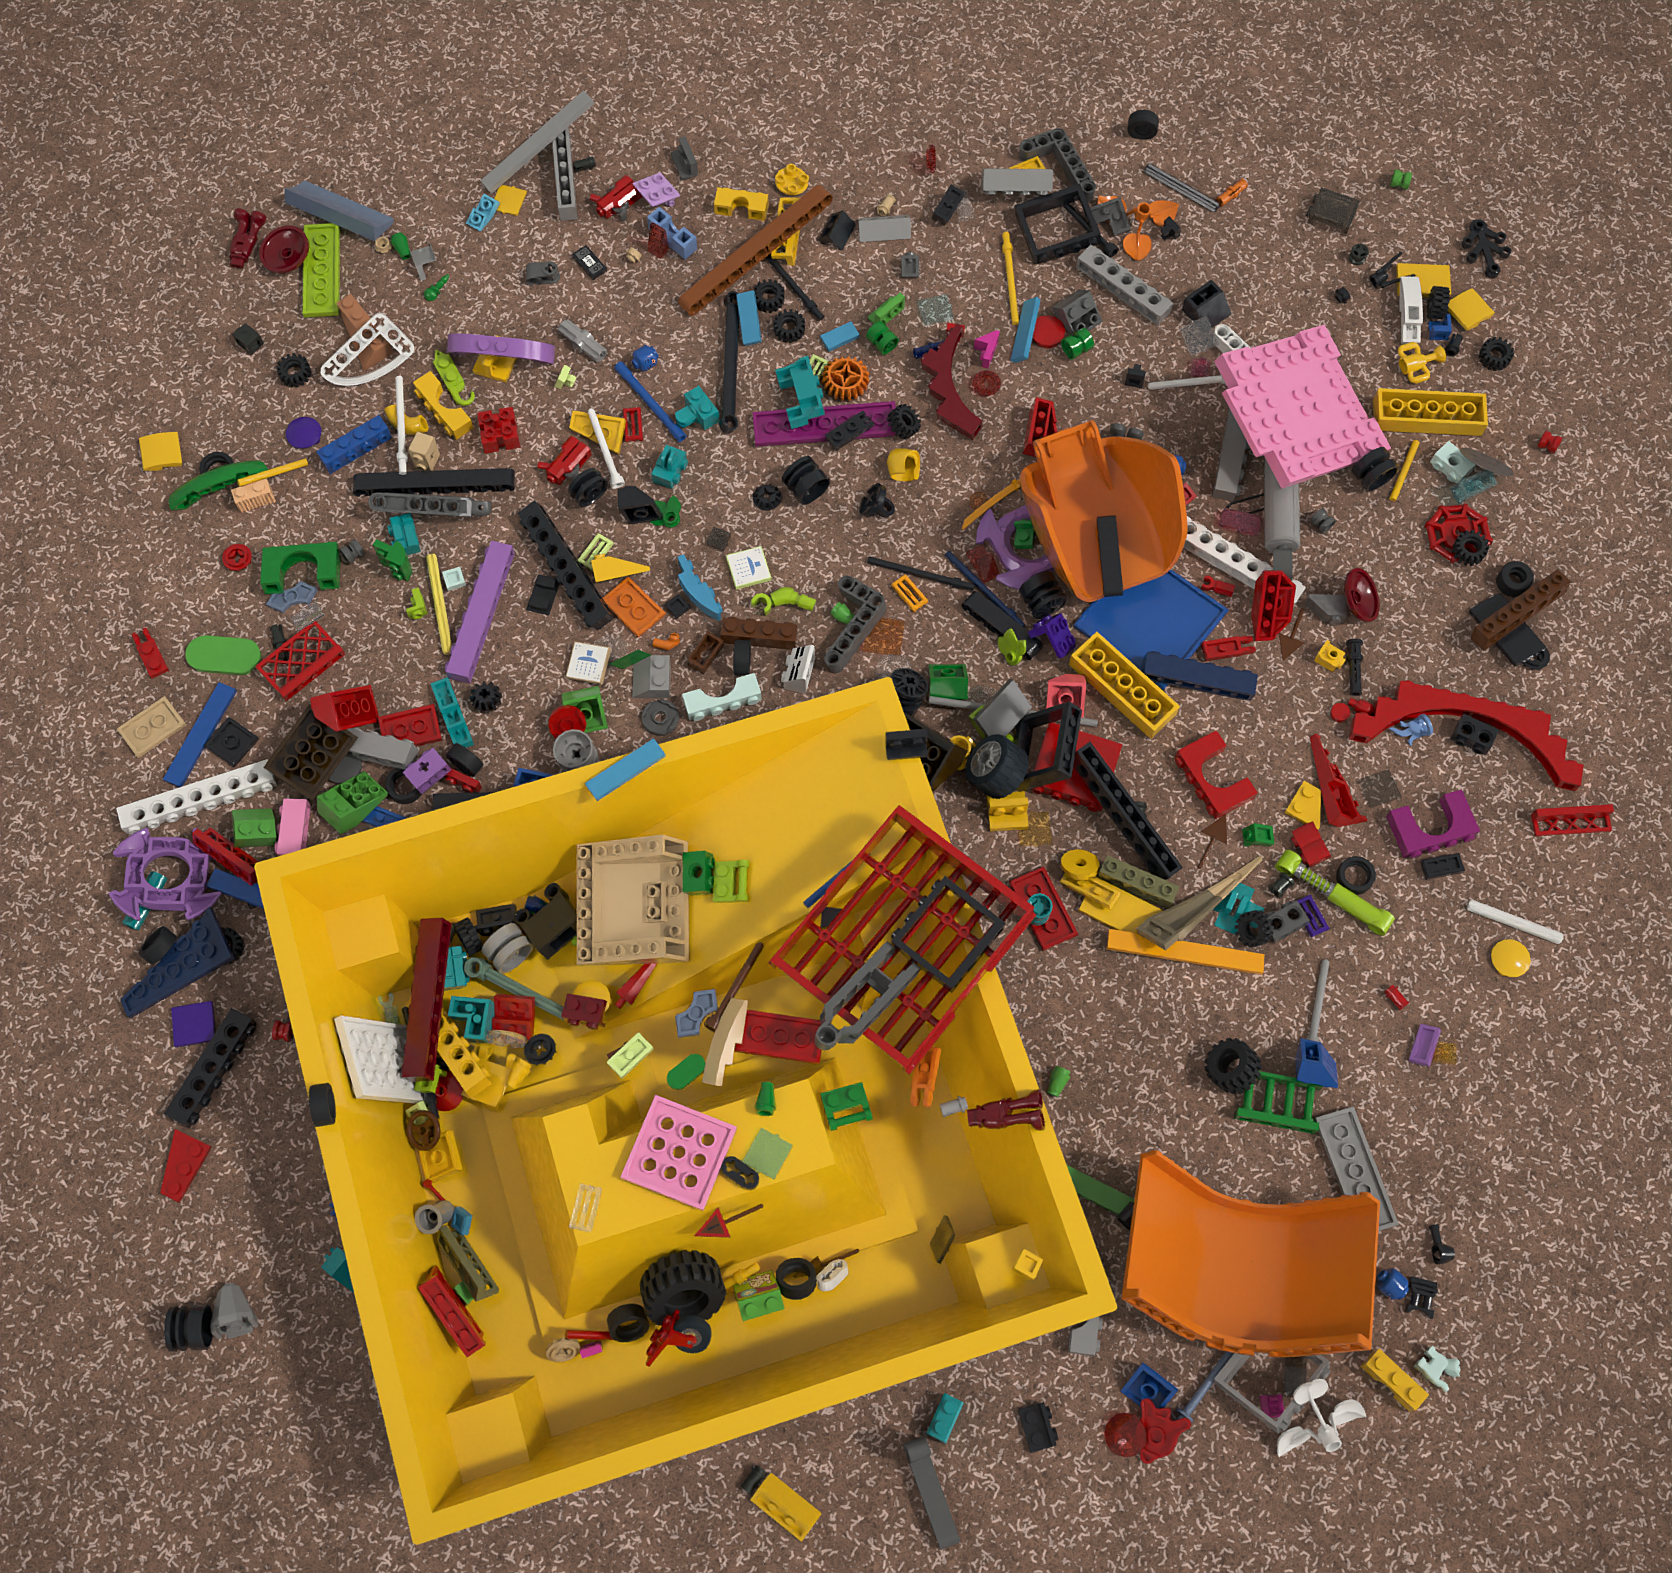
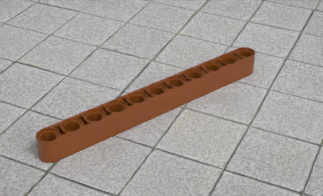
[678,185,833,316]

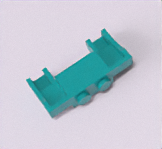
[775,356,825,429]

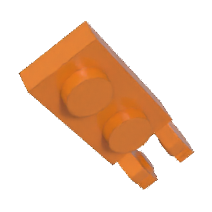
[910,1047,941,1108]

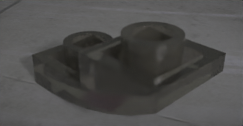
[1284,1356,1307,1398]

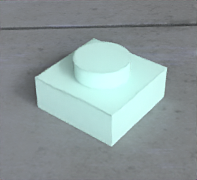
[442,567,466,591]

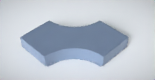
[266,581,318,613]
[675,989,718,1038]

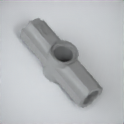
[558,320,607,362]

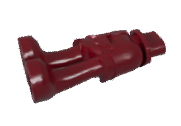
[229,208,267,269]
[967,1089,1045,1131]

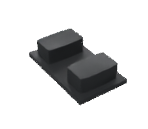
[526,575,560,615]

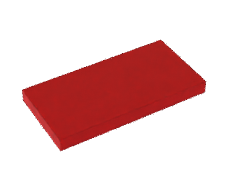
[1008,866,1078,951]
[734,1010,822,1065]

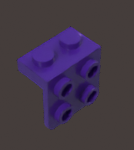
[1028,613,1076,659]

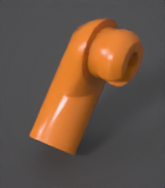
[652,633,680,651]

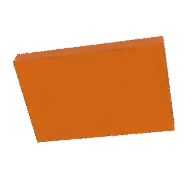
[603,576,666,638]

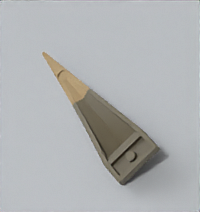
[1136,856,1262,950]

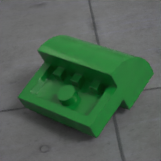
[373,539,412,582]

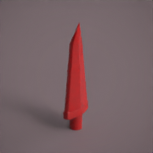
[614,963,657,1009]

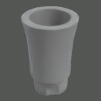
[415,1200,455,1234]

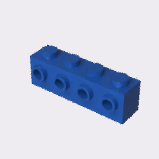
[316,415,392,474]

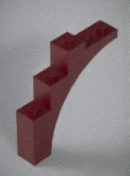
[921,324,983,440]

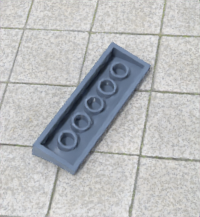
[284,180,393,241]

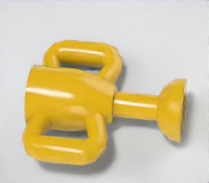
[1398,342,1446,384]

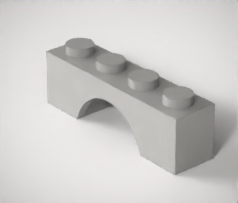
[1068,1316,1103,1357]

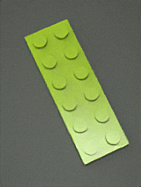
[303,223,340,318]

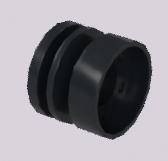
[782,456,830,505]
[1018,571,1068,619]
[890,668,928,716]
[164,1304,213,1352]

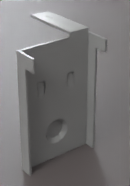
[409,242,436,280]

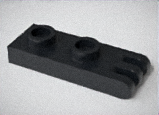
[825,411,875,451]

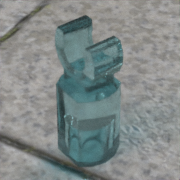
[378,993,401,1025]

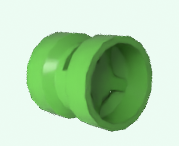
[1390,169,1412,190]

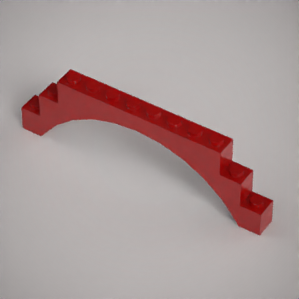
[1348,680,1584,791]

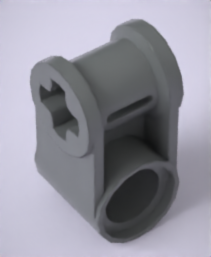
[526,261,560,286]

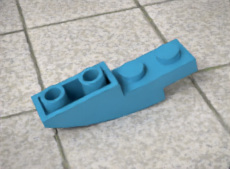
[677,554,723,621]

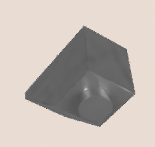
[1305,594,1347,625]

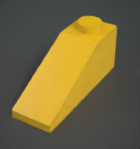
[591,553,650,582]

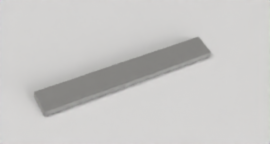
[480,90,595,194]

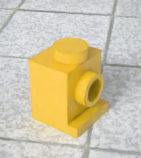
[1314,640,1346,672]

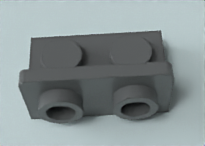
[671,136,698,180]

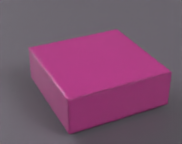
[580,1340,603,1358]

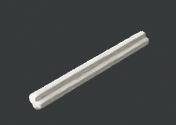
[1467,900,1564,944]

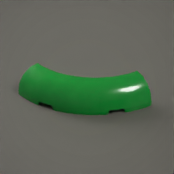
[168,460,268,510]

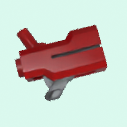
[590,175,642,221]
[537,436,591,485]

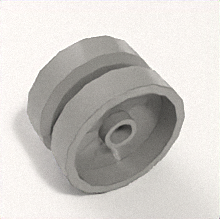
[481,923,534,974]

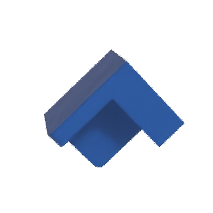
[1428,314,1452,341]

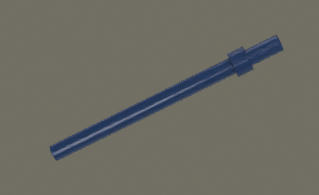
[945,550,1026,627]

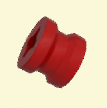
[272,1020,293,1042]

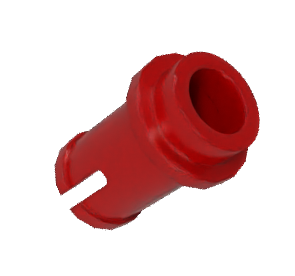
[1384,985,1410,1010]

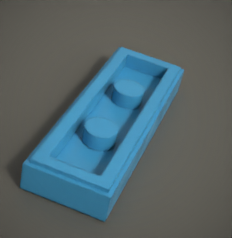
[736,290,762,346]

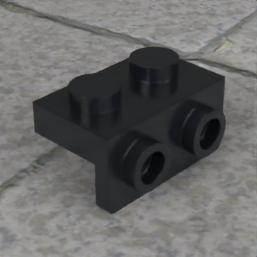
[474,903,518,936]

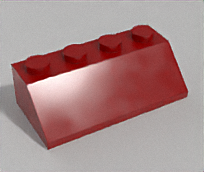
[310,685,379,731]

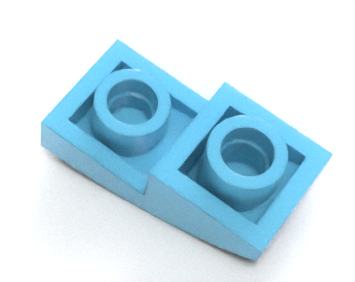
[466,194,500,231]

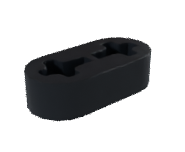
[721,1156,759,1190]

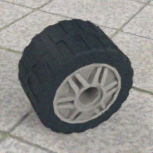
[965,734,1029,799]

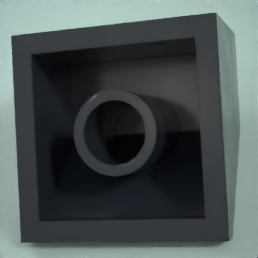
[617,486,663,524]

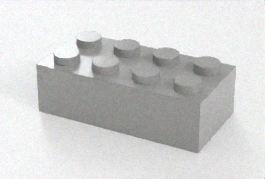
[981,169,1053,195]

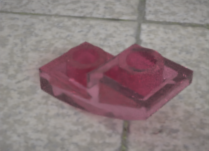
[1219,508,1262,536]

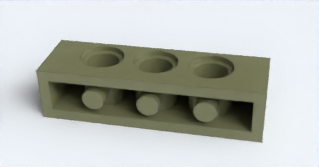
[1098,855,1180,909]

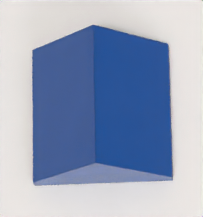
[1121,1362,1178,1408]

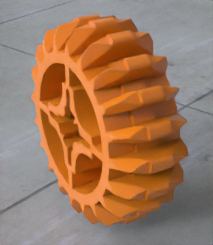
[822,355,869,402]

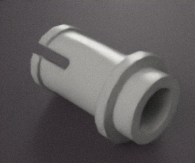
[939,1096,968,1117]

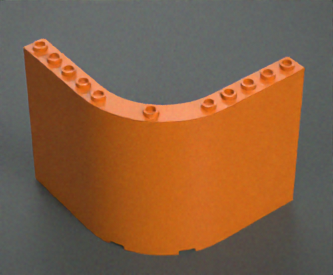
[1121,1150,1380,1357]

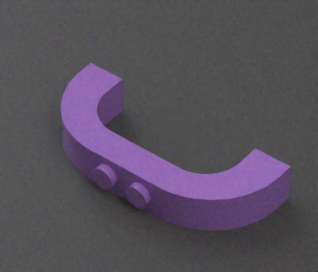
[447,334,555,364]

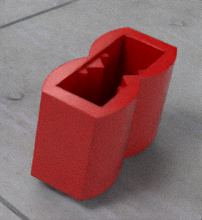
[1291,821,1331,868]

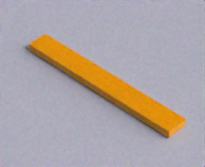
[1106,929,1265,975]

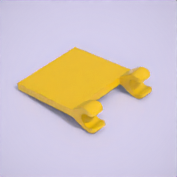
[461,1044,518,1108]

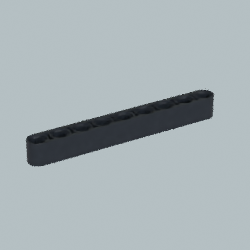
[353,468,515,497]

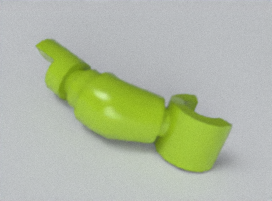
[751,587,816,616]

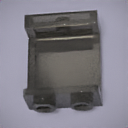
[1306,187,1360,237]

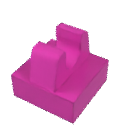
[1260,1394,1284,1418]

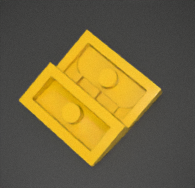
[1448,288,1495,331]
[139,432,182,471]

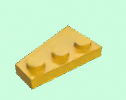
[569,411,626,455]

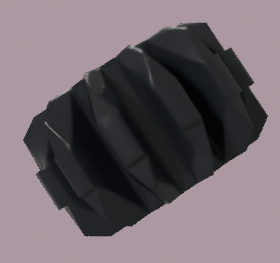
[469,681,502,714]

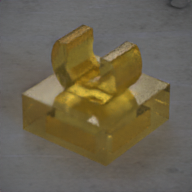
[1435,1042,1457,1065]

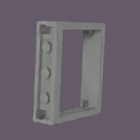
[1214,1353,1331,1434]

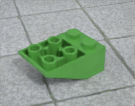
[317,771,388,834]

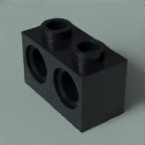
[1450,714,1499,755]

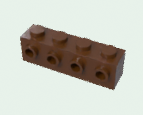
[721,617,798,650]

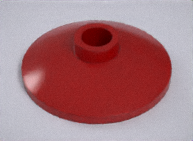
[433,1070,464,1111]

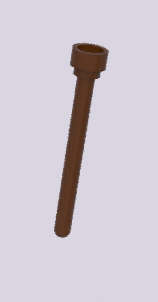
[703,942,764,1033]

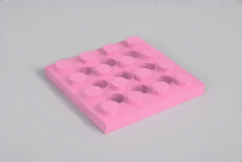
[621,1095,737,1211]

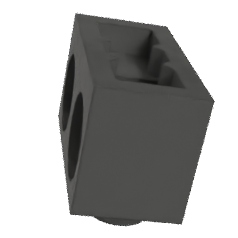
[1267,901,1310,943]

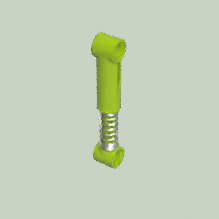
[1275,850,1395,936]

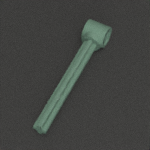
[464,957,564,1020]

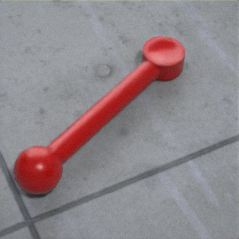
[423,1179,445,1201]

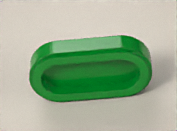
[667,1054,706,1090]

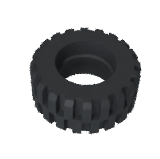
[640,1250,726,1327]

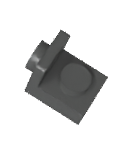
[901,252,919,278]

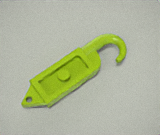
[433,350,475,406]

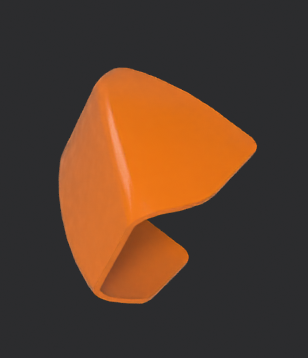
[1020,420,1188,602]

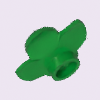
[651,495,681,528]

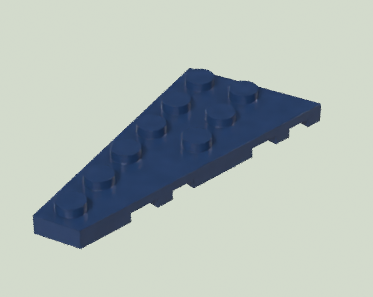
[120,907,235,1018]

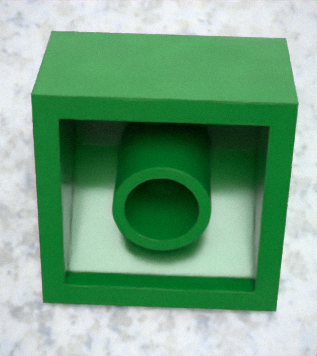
[928,664,968,700]

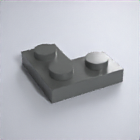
[1090,197,1131,236]

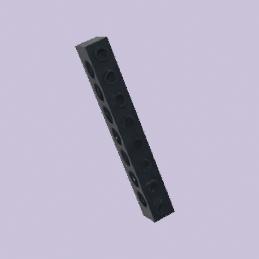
[517,500,615,630]
[1073,742,1183,880]

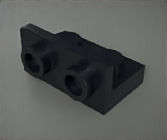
[885,729,928,760]
[1018,1402,1058,1453]

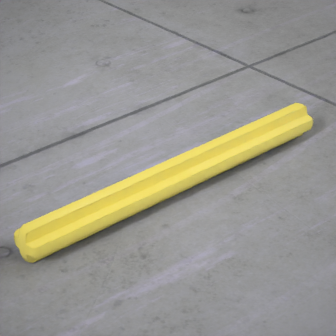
[426,554,452,655]

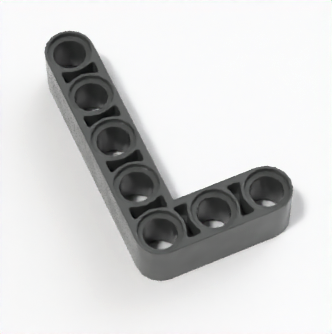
[1019,128,1096,202]
[824,575,887,673]
[903,1435,961,1550]

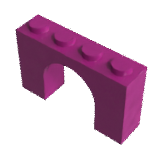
[1386,789,1480,859]

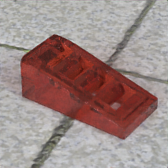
[648,222,669,259]

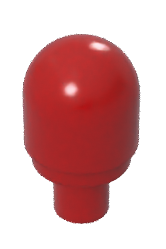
[1347,698,1374,716]

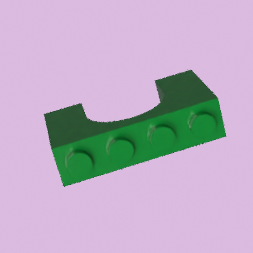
[260,542,341,594]

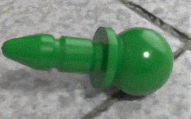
[423,274,449,301]

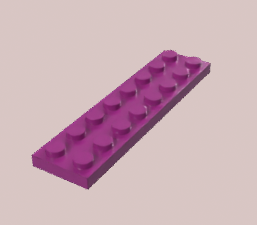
[753,401,896,447]

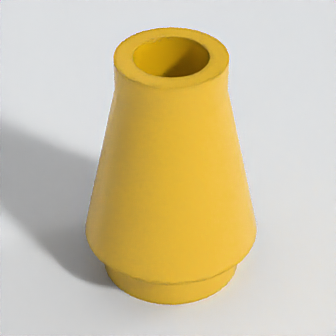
[506,1057,533,1089]

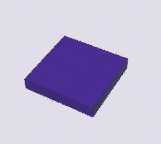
[171,1001,216,1048]

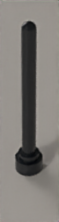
[1063,203,1119,258]

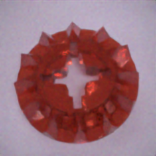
[926,145,936,173]
[972,370,1001,397]

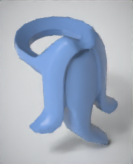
[1389,714,1433,746]

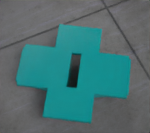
[1213,883,1264,935]

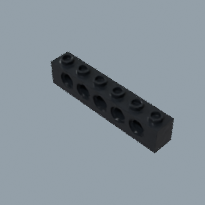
[164,1008,256,1129]

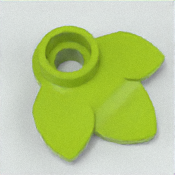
[998,628,1026,666]

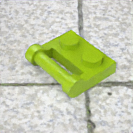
[713,860,750,903]

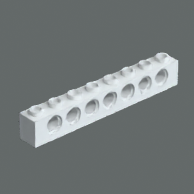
[1183,516,1306,608]
[116,759,278,835]

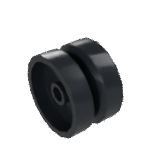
[1351,447,1400,492]

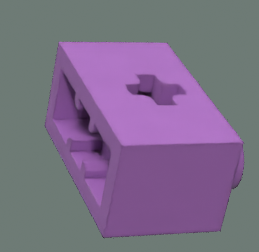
[403,748,452,794]

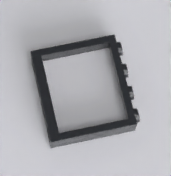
[1014,184,1101,264]
[1014,701,1082,792]
[891,876,1006,993]

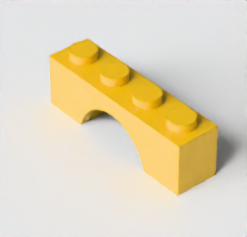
[413,371,474,440]

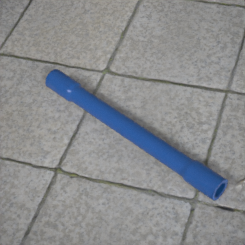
[614,361,687,443]

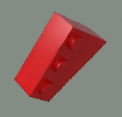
[1022,397,1057,457]

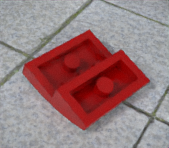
[492,994,535,1040]

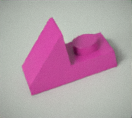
[974,330,1000,369]

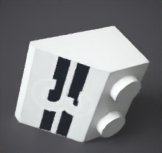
[781,645,815,694]

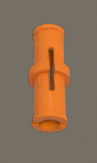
[1216,179,1248,207]

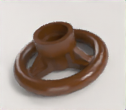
[406,1110,441,1151]

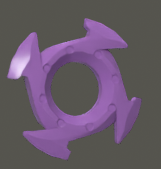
[976,505,1054,590]
[108,828,221,921]

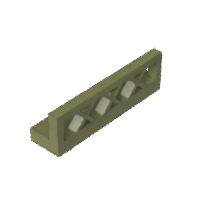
[437,1225,499,1302]

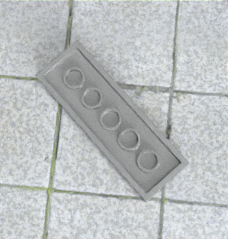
[1314,1106,1399,1231]

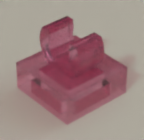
[1190,357,1211,378]

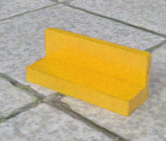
[750,1473,821,1542]

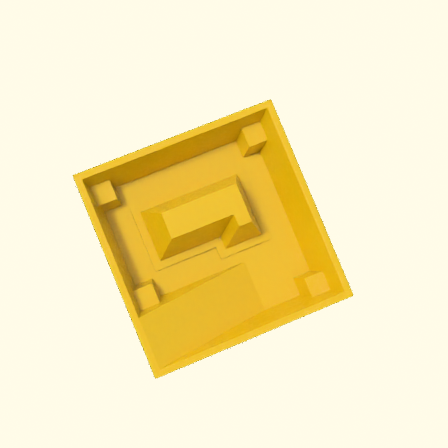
[254,677,1117,1545]

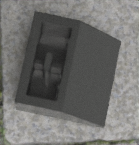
[1052,289,1103,336]

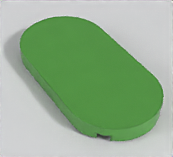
[185,635,262,675]

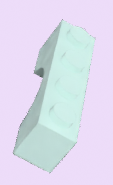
[682,673,762,721]

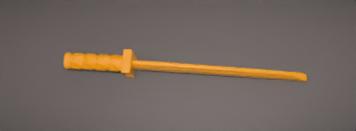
[962,479,1021,530]

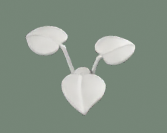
[1277,1379,1366,1457]

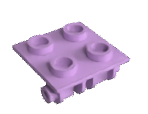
[633,172,680,207]

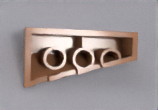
[336,294,394,371]

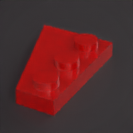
[160,1129,212,1203]

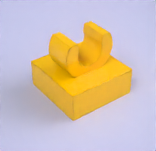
[1012,1249,1043,1281]

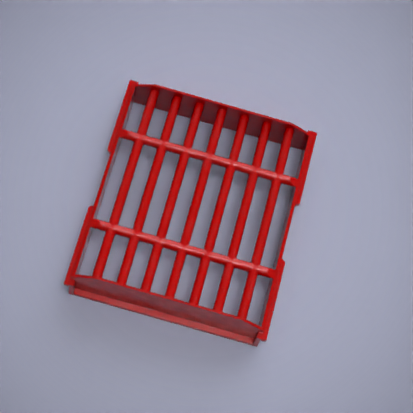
[768,805,1036,1075]

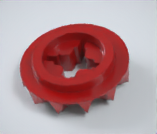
[222,544,253,572]

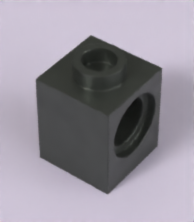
[232,323,264,355]

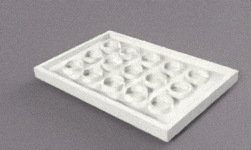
[334,1016,425,1103]

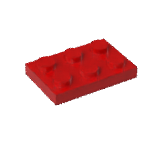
[378,704,442,747]

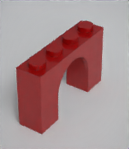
[1175,730,1258,819]

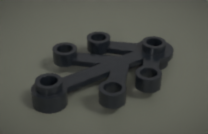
[1461,219,1512,279]

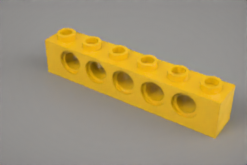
[405,999,492,1098]

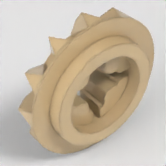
[545,1337,580,1362]

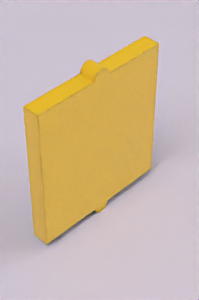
[494,185,527,216]

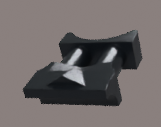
[1405,1276,1438,1319]

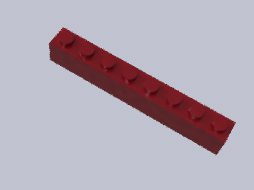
[401,918,452,1082]

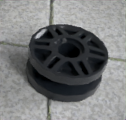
[568,468,609,507]

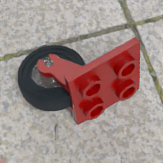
[645,1309,712,1367]

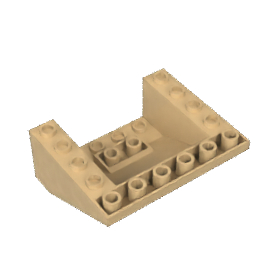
[577,835,689,965]

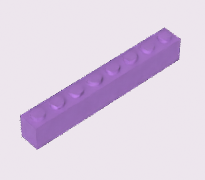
[445,541,515,684]

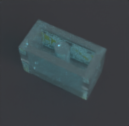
[1450,469,1498,505]

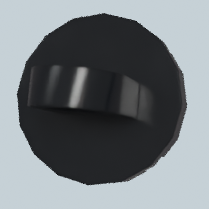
[859,483,895,518]

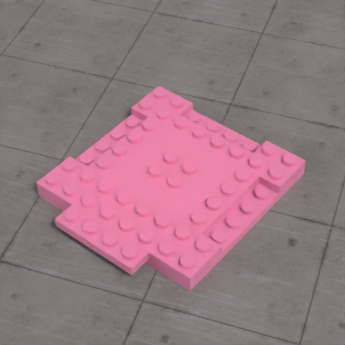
[1214,325,1391,489]

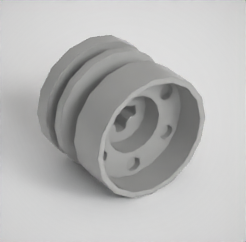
[553,729,599,772]

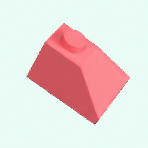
[1046,674,1086,718]

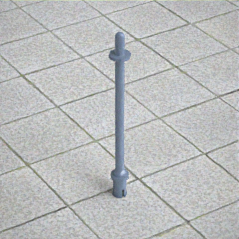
[1176,1351,1234,1423]

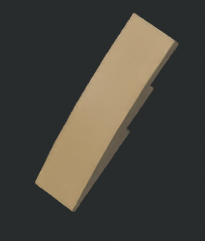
[702,998,748,1086]

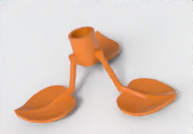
[1097,196,1179,261]

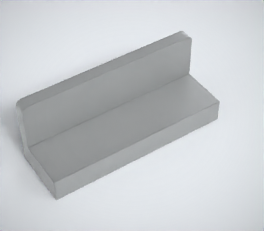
[858,215,911,242]

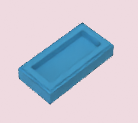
[820,322,860,352]

